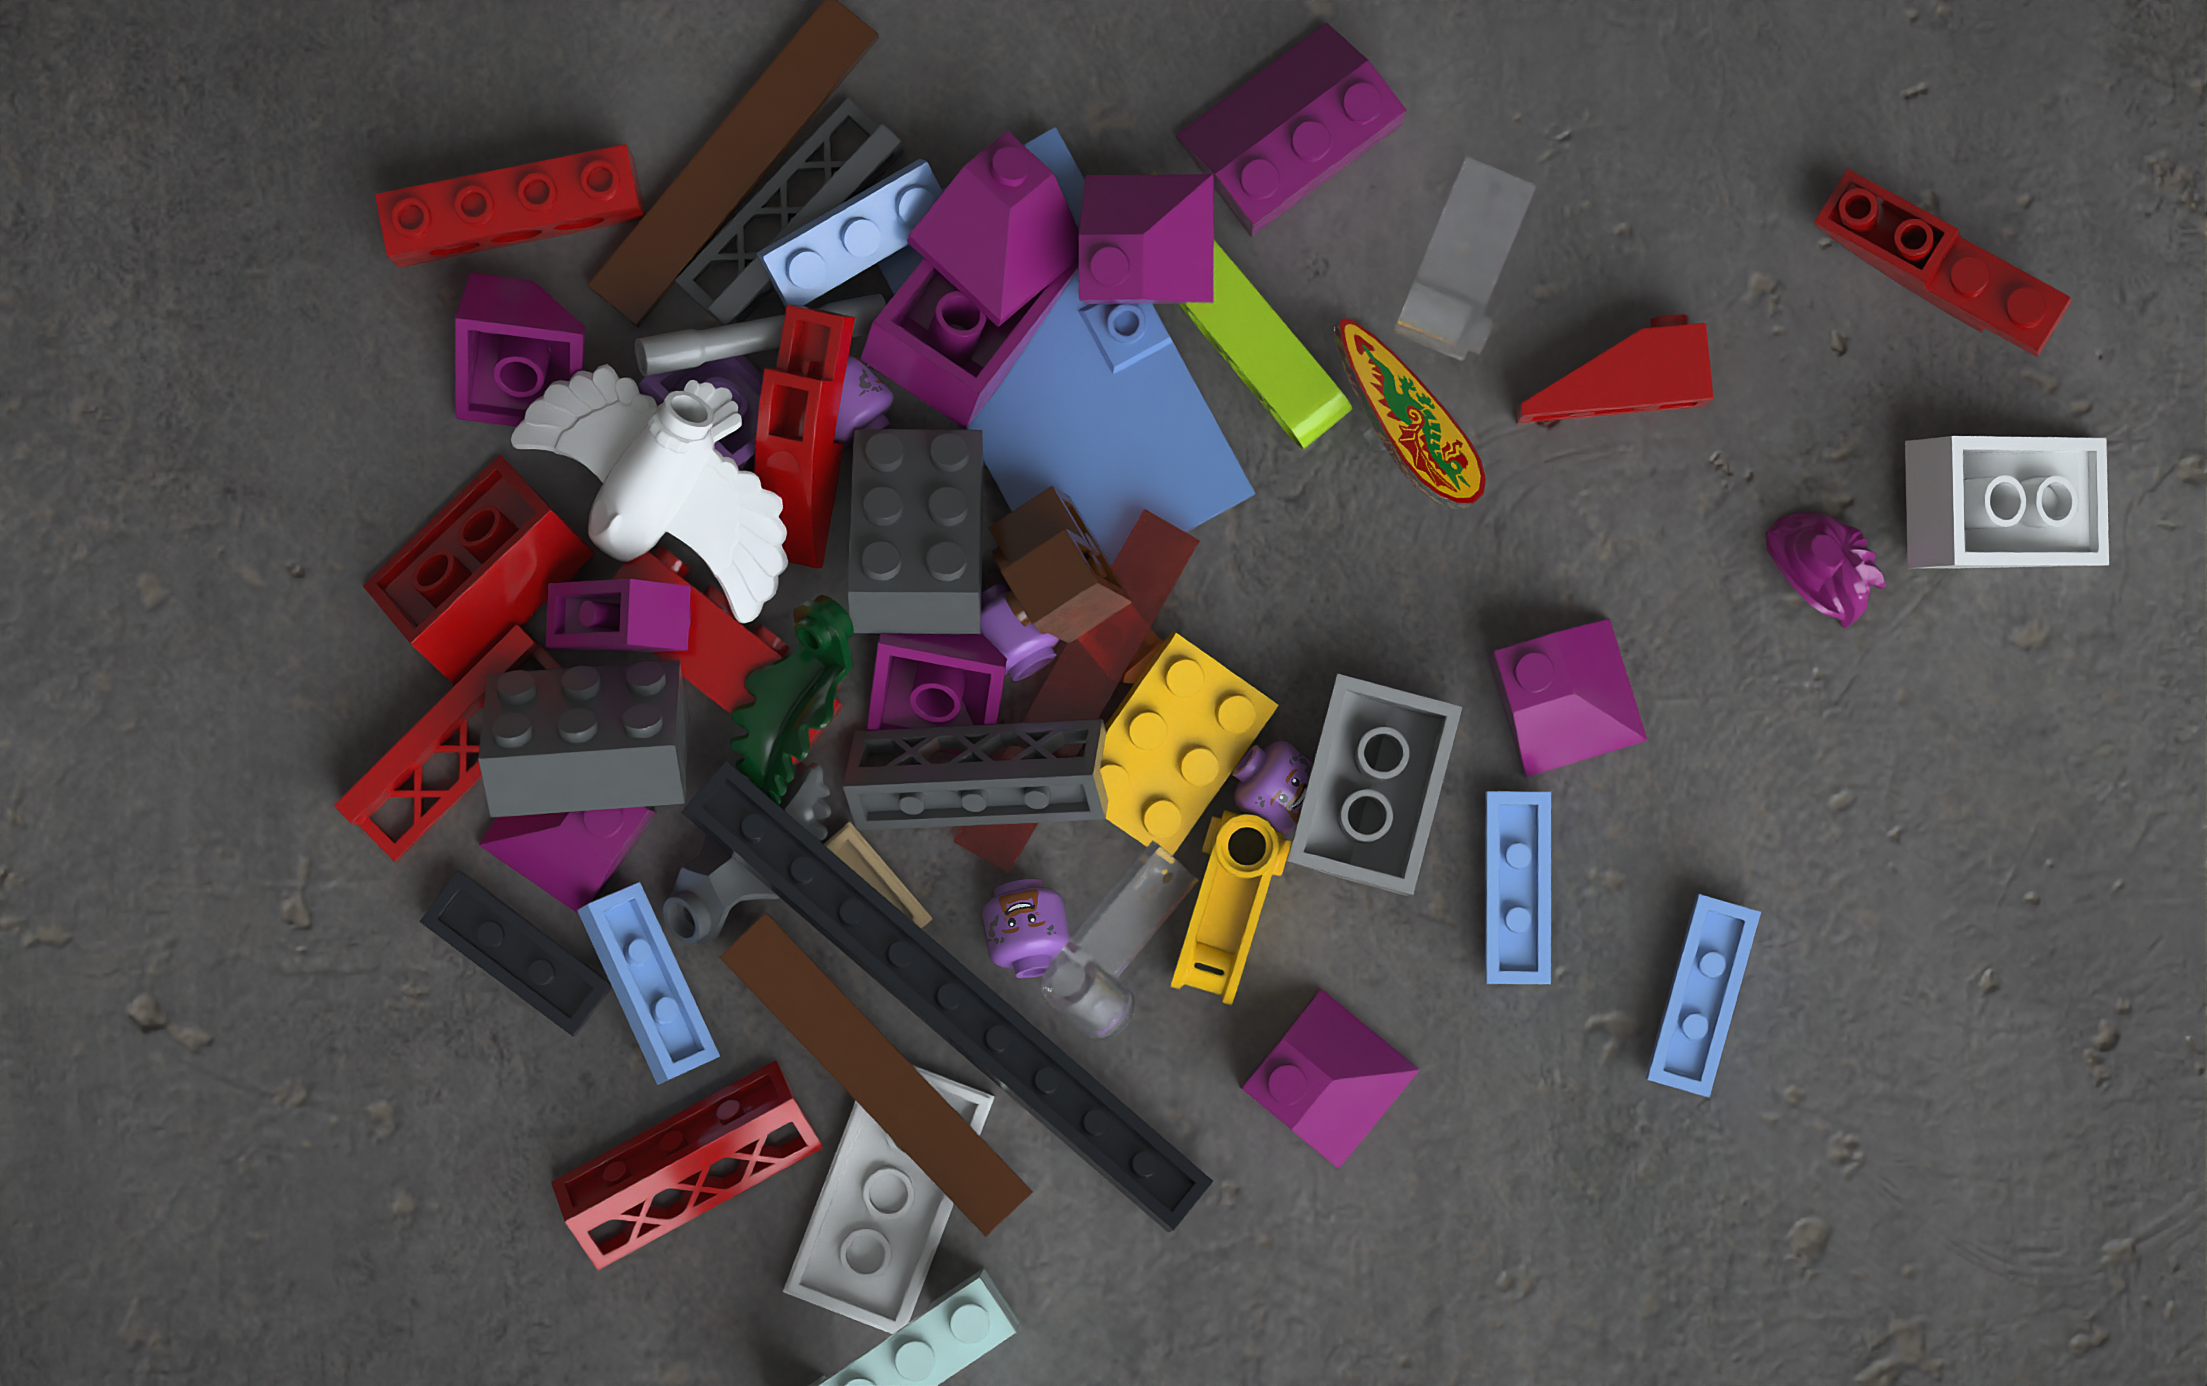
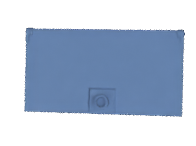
[877,127,1256,571]

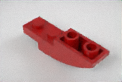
[1814,168,2071,357]
[754,305,855,569]

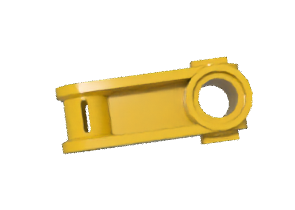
[1170,809,1292,1006]

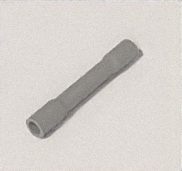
[635,294,886,377]

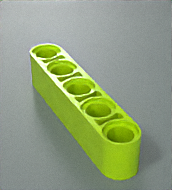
[1150,172,1352,450]

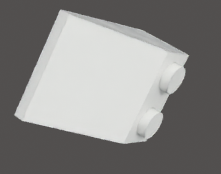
[1905,436,2109,568]

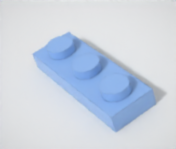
[756,159,943,308]
[1484,791,1551,984]
[577,882,720,1085]
[1645,894,1761,1098]

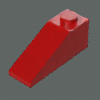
[1515,314,1714,424]

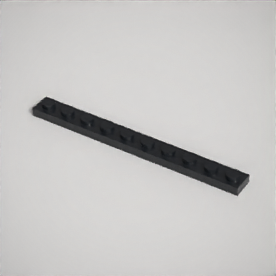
[681,761,1213,1232]

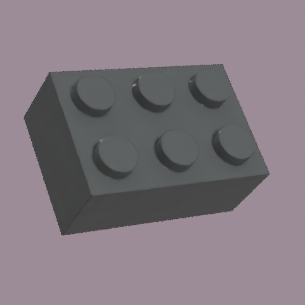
[848,429,984,634]
[478,660,690,818]

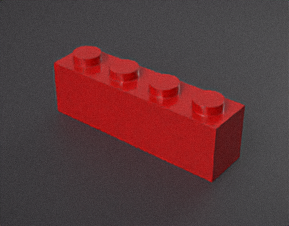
[611,545,844,765]

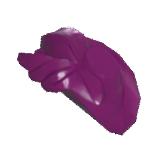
[1765,512,1885,629]

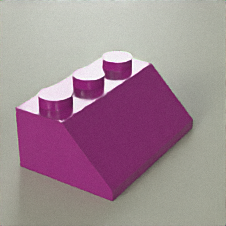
[1175,23,1407,237]

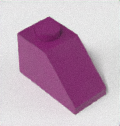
[546,579,691,652]

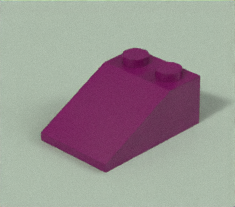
[861,258,1079,430]

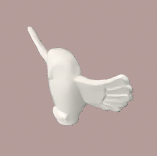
[511,364,788,623]

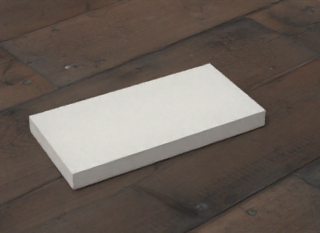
[783,1065,995,1334]

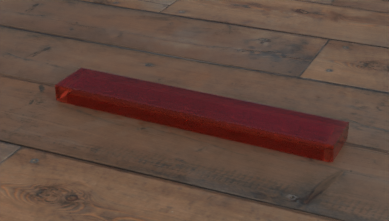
[954,509,1200,873]

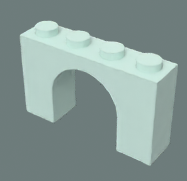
[808,1268,1019,1386]

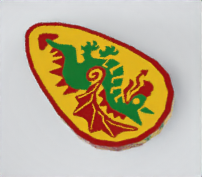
[1334,318,1486,509]

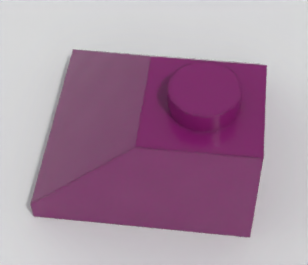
[907,130,1079,327]
[1079,174,1214,304]
[455,272,585,427]
[1487,619,1648,778]
[867,632,1007,758]
[479,806,657,914]
[1240,988,1419,1169]

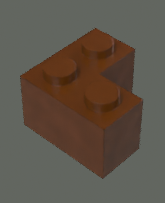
[988,486,1132,643]

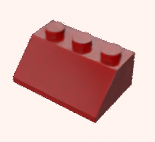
[363,455,595,685]

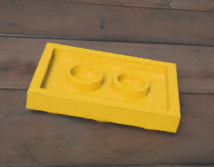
[1083,630,1279,862]

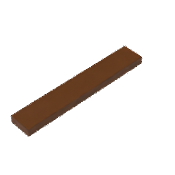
[588,0,879,328]
[719,913,1033,1237]

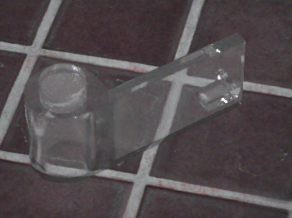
[1393,156,1537,362]
[1041,840,1199,1041]

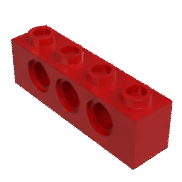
[375,144,645,268]

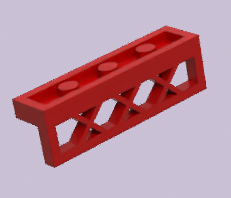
[334,624,564,862]
[551,1060,824,1270]

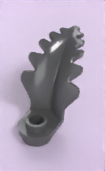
[663,762,831,944]

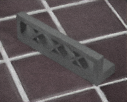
[675,98,904,326]
[842,719,1109,831]

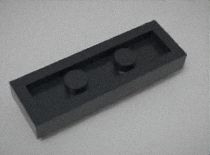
[419,870,612,1037]

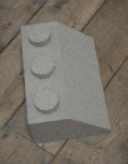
[1287,674,1462,896]

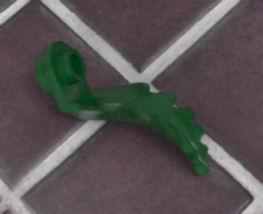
[729,595,854,805]

